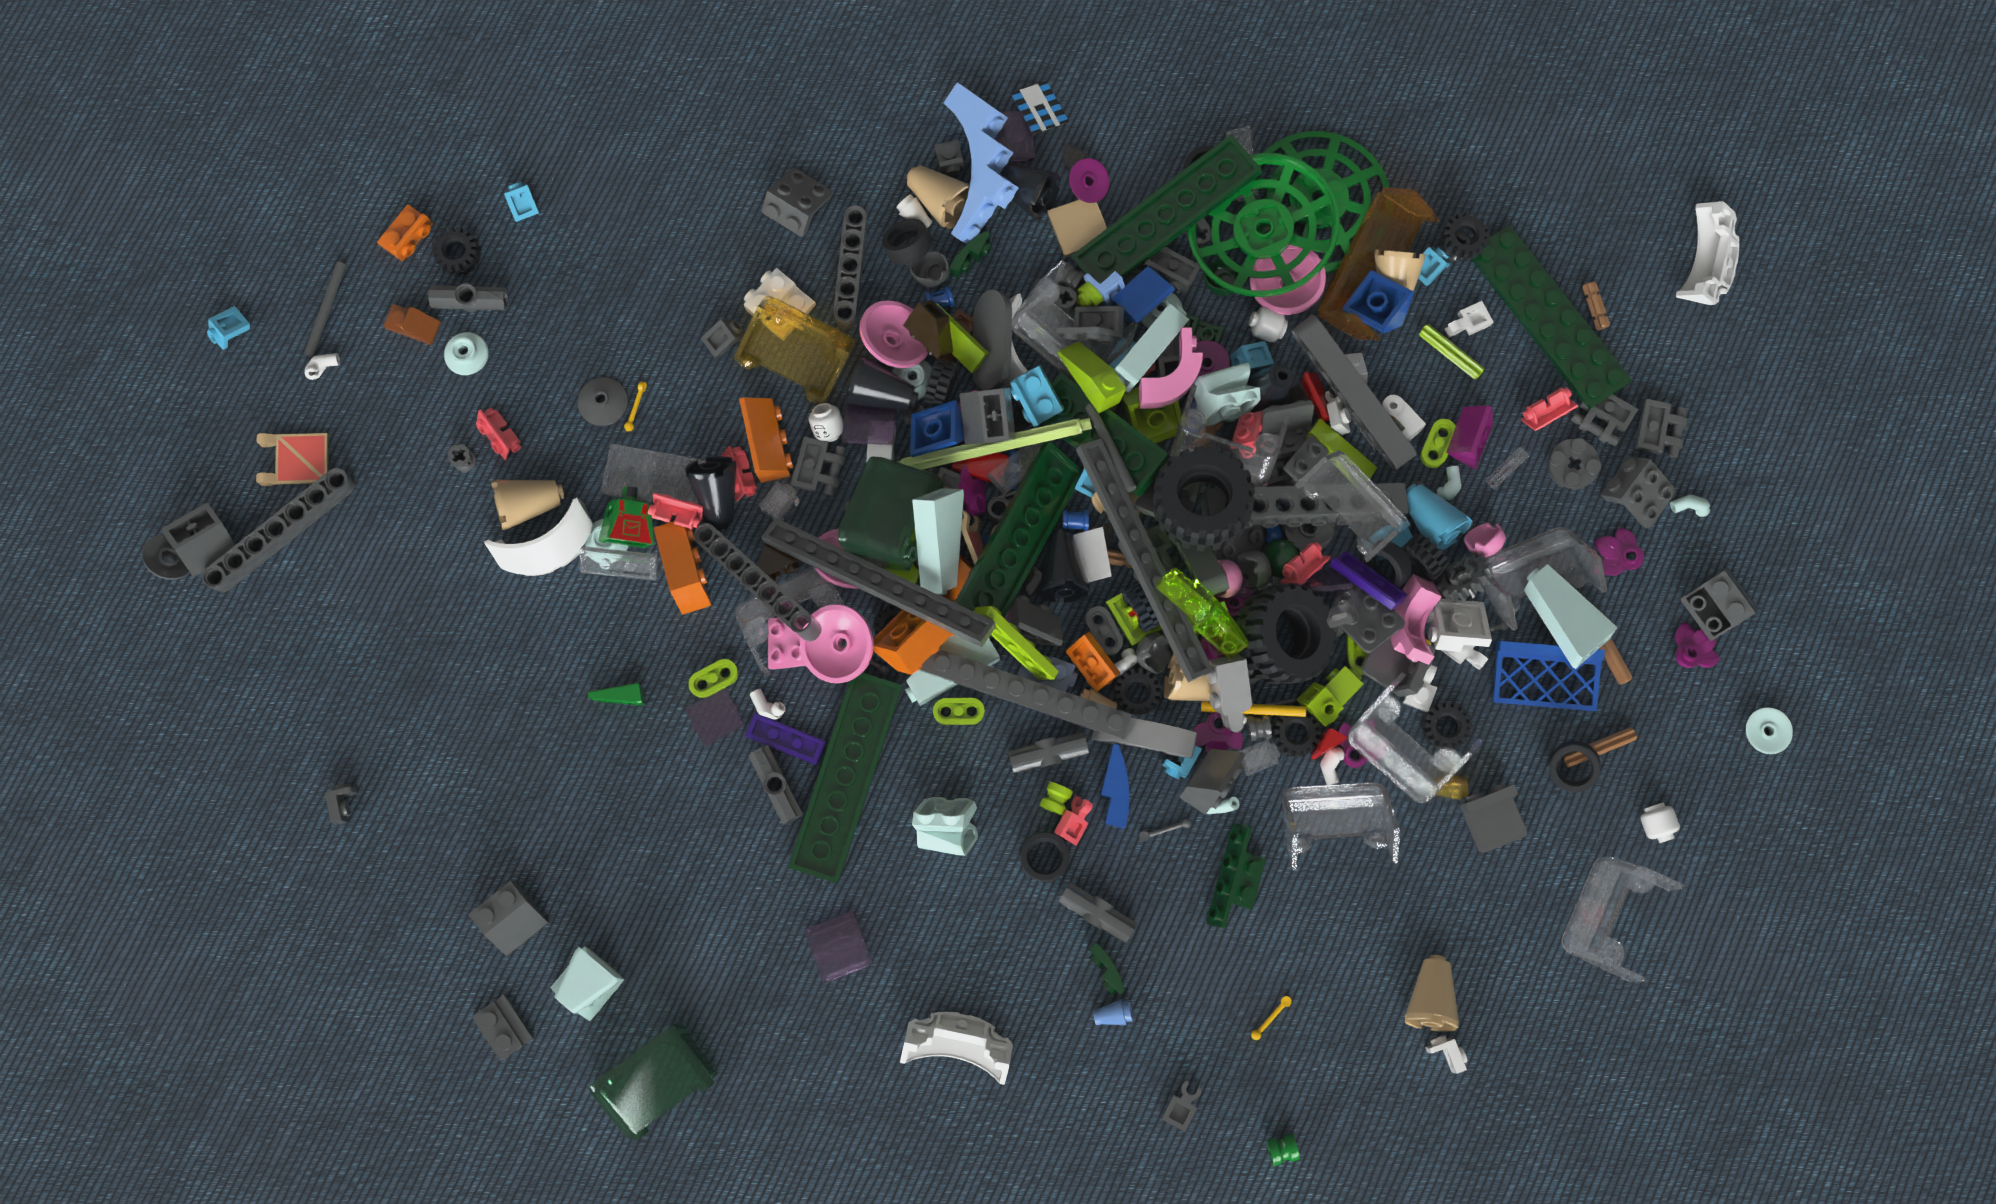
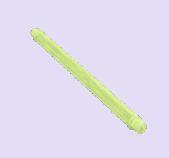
[892,418,1092,474]

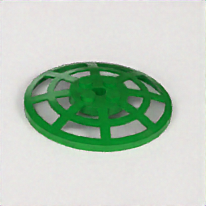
[1243,131,1392,274]
[1188,153,1340,297]

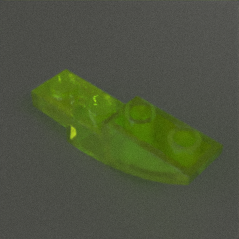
[1156,567,1249,659]

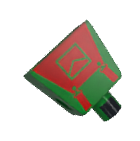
[599,486,654,548]

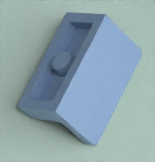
[1084,271,1125,306]

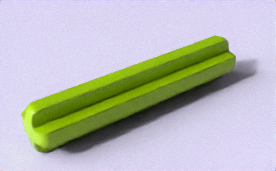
[1419,324,1484,379]

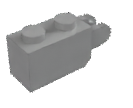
[1207,654,1252,733]

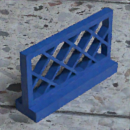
[1492,640,1605,711]

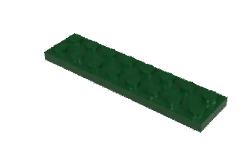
[1071,134,1262,284]
[1471,225,1632,410]
[954,441,1083,637]
[788,673,903,884]

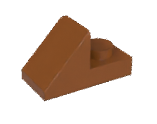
[383,304,441,345]

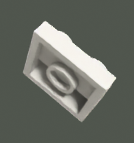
[743,268,816,341]
[1426,598,1492,652]

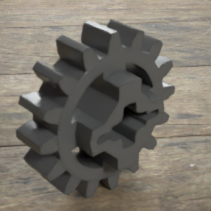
[1436,553,1493,602]

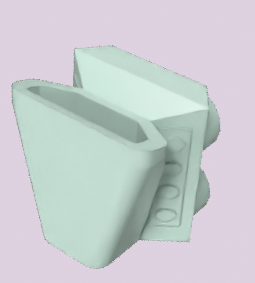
[1191,363,1261,426]
[912,797,978,856]
[550,946,624,1021]

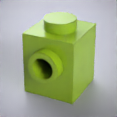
[1325,666,1364,706]
[1296,682,1344,726]

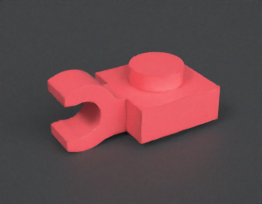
[1054,795,1093,846]

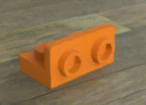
[377,204,433,262]
[1065,632,1120,692]

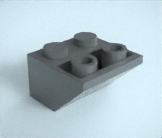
[959,388,1016,445]
[161,502,235,578]
[1680,567,1758,641]
[1179,749,1245,815]

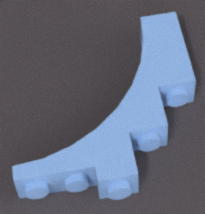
[944,82,1018,244]

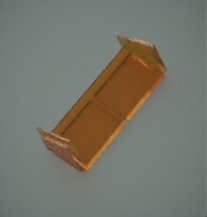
[1318,187,1440,341]

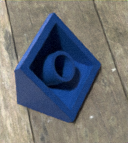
[1111,266,1175,323]
[1342,270,1414,333]
[910,400,964,458]

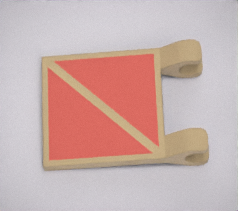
[256,433,328,486]
[961,510,985,564]

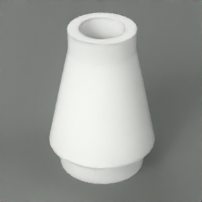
[896,194,933,228]

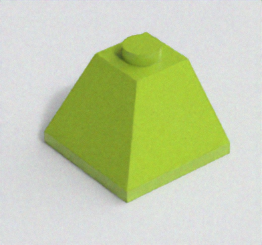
[1121,387,1185,443]

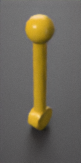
[624,381,647,431]
[1251,996,1292,1040]

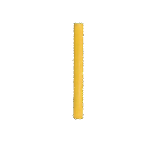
[1201,702,1306,717]

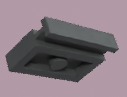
[472,994,534,1061]

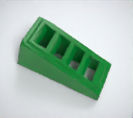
[588,683,646,706]

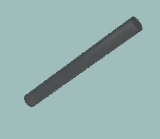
[304,261,346,357]
[1085,403,1137,492]

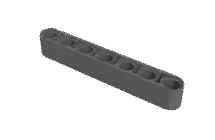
[1291,315,1417,471]
[202,468,355,592]
[694,523,822,642]

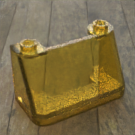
[733,296,855,404]

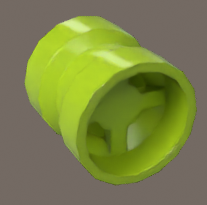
[1039,781,1073,816]

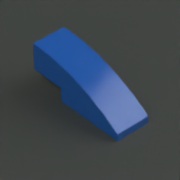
[1101,744,1129,829]

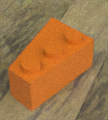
[654,521,712,615]

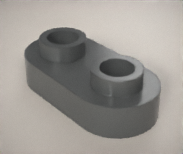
[1085,606,1123,656]

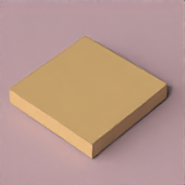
[1047,199,1107,258]

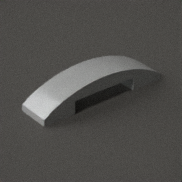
[1091,718,1197,759]

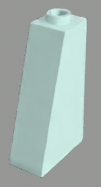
[1114,303,1189,393]
[913,488,964,596]
[1524,564,1617,669]
[905,634,1000,706]

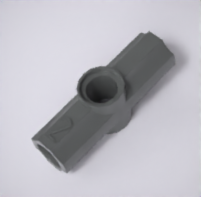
[428,283,509,313]
[1008,732,1089,773]
[748,745,804,825]
[1058,882,1137,943]

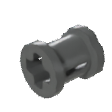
[448,444,476,472]

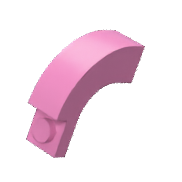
[1139,328,1203,409]
[1391,574,1442,665]

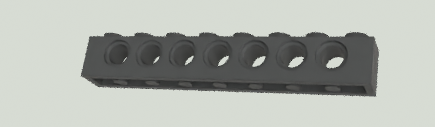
[1200,483,1409,528]

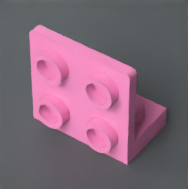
[768,614,812,670]

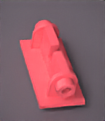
[1521,387,1578,431]
[476,408,521,461]
[1230,411,1262,458]
[721,446,757,502]
[648,492,703,529]
[1280,542,1331,585]

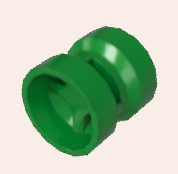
[1266,1133,1300,1166]

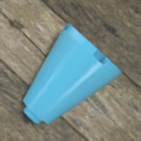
[1406,484,1473,551]

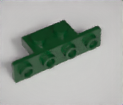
[1206,823,1266,929]

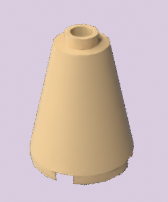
[907,165,970,229]
[1374,249,1426,292]
[491,480,565,530]
[1163,653,1212,701]
[1405,955,1459,1032]

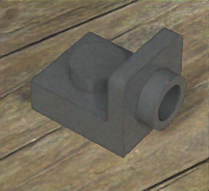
[934,140,965,176]
[701,319,746,358]
[325,783,358,825]

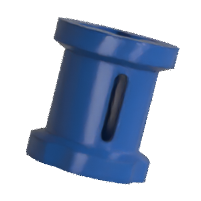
[925,285,955,308]
[1063,509,1089,532]

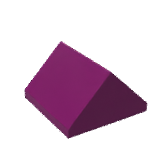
[1446,405,1493,469]

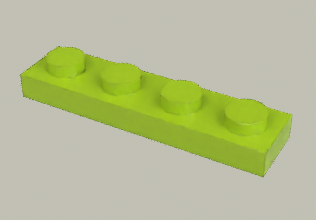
[973,606,1059,680]

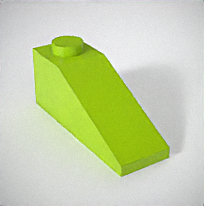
[1057,341,1126,413]

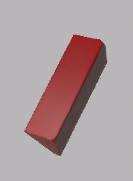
[1300,372,1330,423]
[952,441,1009,485]
[1311,728,1348,760]

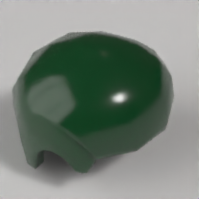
[1203,258,1239,296]
[1263,539,1299,578]

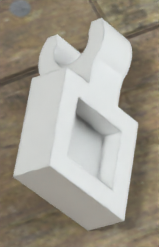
[1444,301,1494,338]
[1325,391,1351,435]
[1441,645,1488,670]
[1402,665,1437,712]

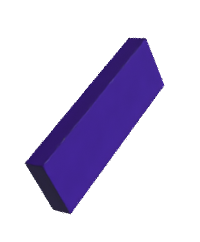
[1330,551,1407,610]
[745,713,827,766]

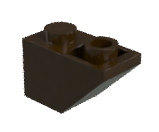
[903,300,953,359]
[756,543,804,583]

